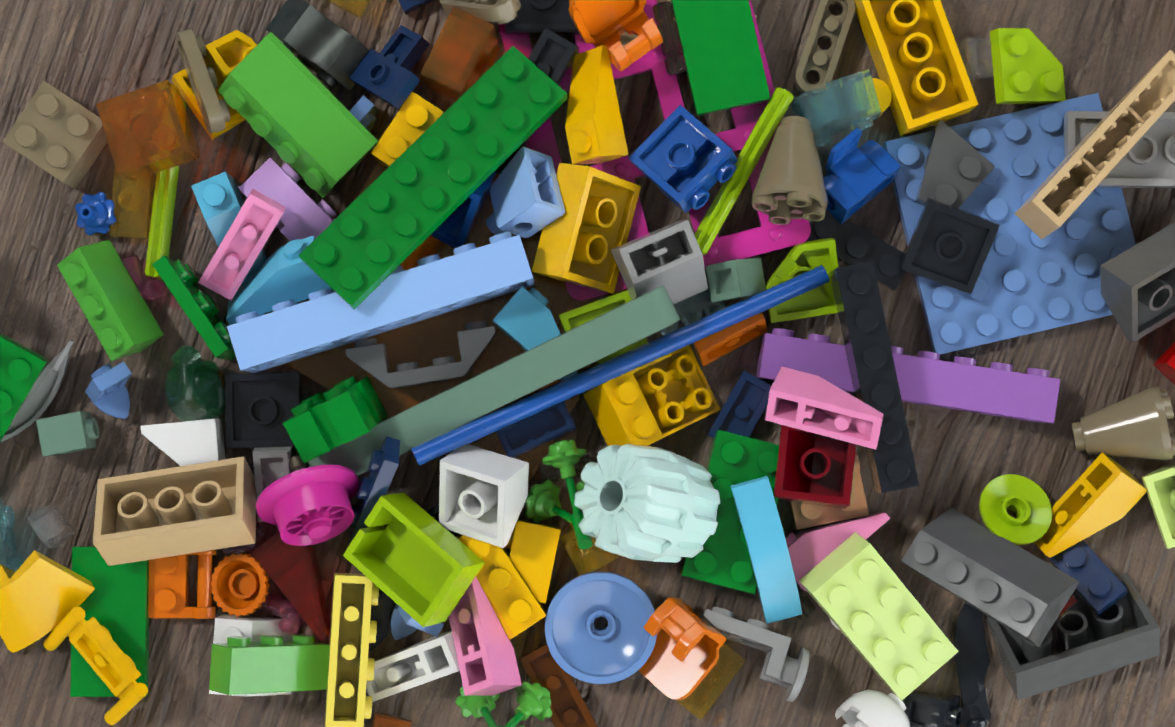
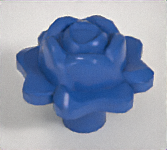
[75,192,117,236]

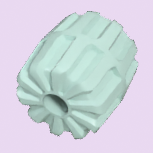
[574,444,721,563]

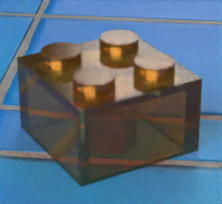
[420,6,500,102]
[96,80,201,181]

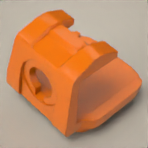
[569,0,663,72]
[638,597,727,700]

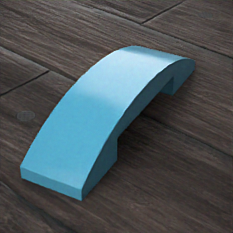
[731,476,802,624]

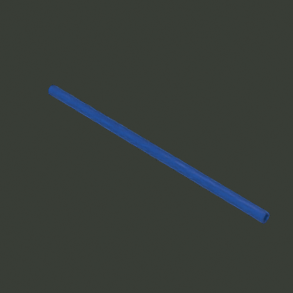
[411,265,829,466]

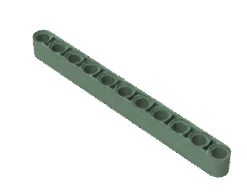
[305,285,681,476]

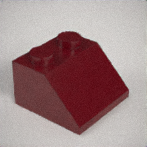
[773,425,856,509]

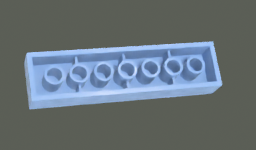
[227,232,535,373]

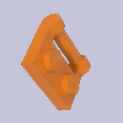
[148,550,216,619]

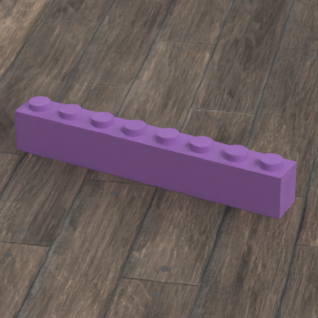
[756,328,1060,424]

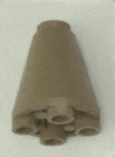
[751,116,828,225]
[1071,386,1175,460]

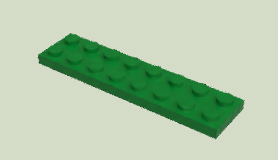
[298,46,568,310]

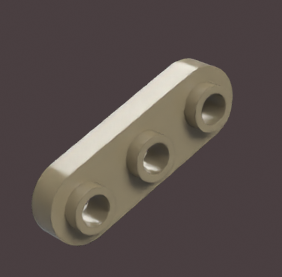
[440,0,521,25]
[794,0,856,97]
[176,29,230,134]

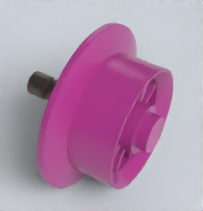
[256,455,359,546]

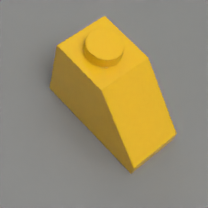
[504,519,561,603]

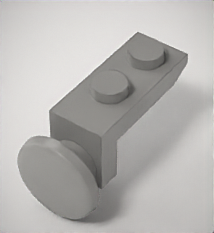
[700,607,810,702]

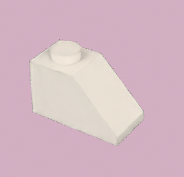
[141,419,226,466]

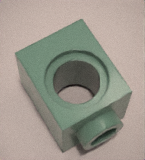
[706,258,766,303]
[36,411,99,457]

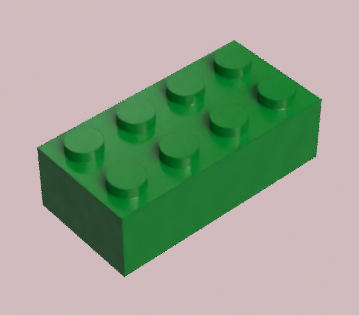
[680,430,779,594]

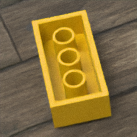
[854,0,979,137]

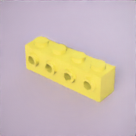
[325,573,379,727]

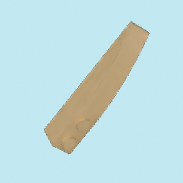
[1014,50,1175,239]

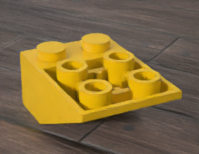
[583,345,721,446]

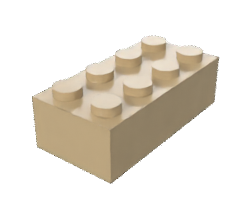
[93,456,256,566]

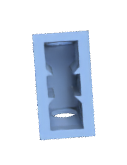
[486,147,565,238]

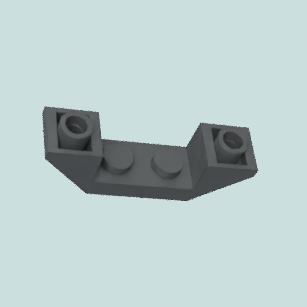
[346,321,497,389]

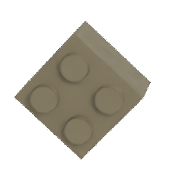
[2,81,116,189]

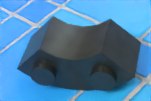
[266,0,370,91]

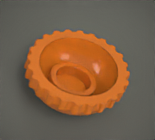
[210,553,270,617]

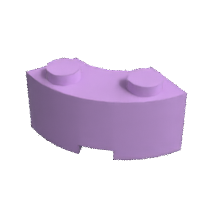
[239,158,338,241]

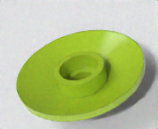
[979,474,1052,545]

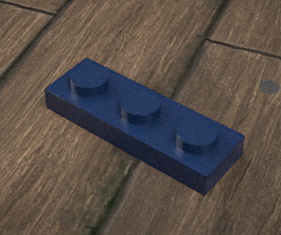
[349,436,400,543]

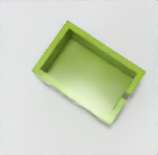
[343,493,485,628]

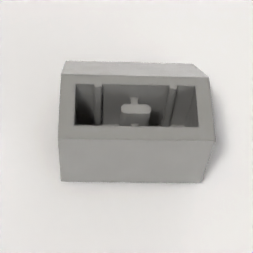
[611,220,708,304]

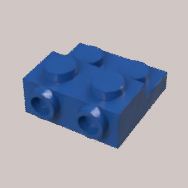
[629,105,738,214]

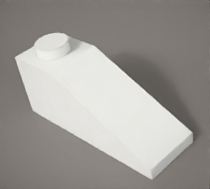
[366,630,460,702]

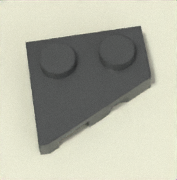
[916,120,995,208]

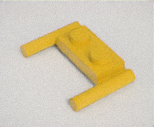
[43,607,148,725]

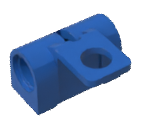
[823,128,901,224]

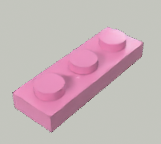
[198,188,286,301]

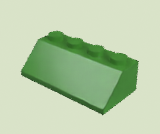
[218,32,378,198]

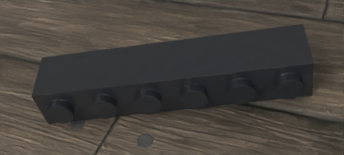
[830,261,919,493]

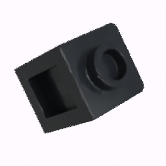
[904,690,963,727]

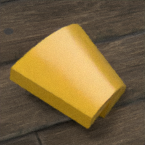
[172,30,258,139]
[0,550,95,653]

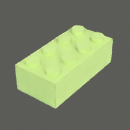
[799,532,958,701]

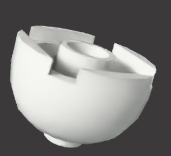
[835,690,910,727]

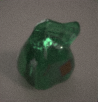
[165,345,225,422]

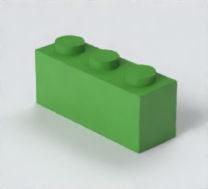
[57,240,164,362]
[209,634,330,695]

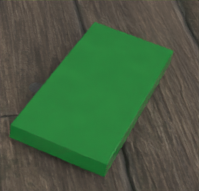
[671,0,770,116]
[70,546,149,697]

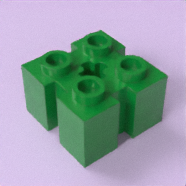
[283,376,388,463]

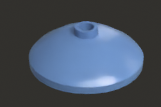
[545,571,657,684]

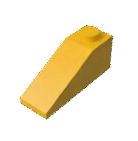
[565,45,629,165]
[1035,452,1147,558]

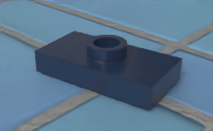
[349,49,420,109]
[496,401,577,458]

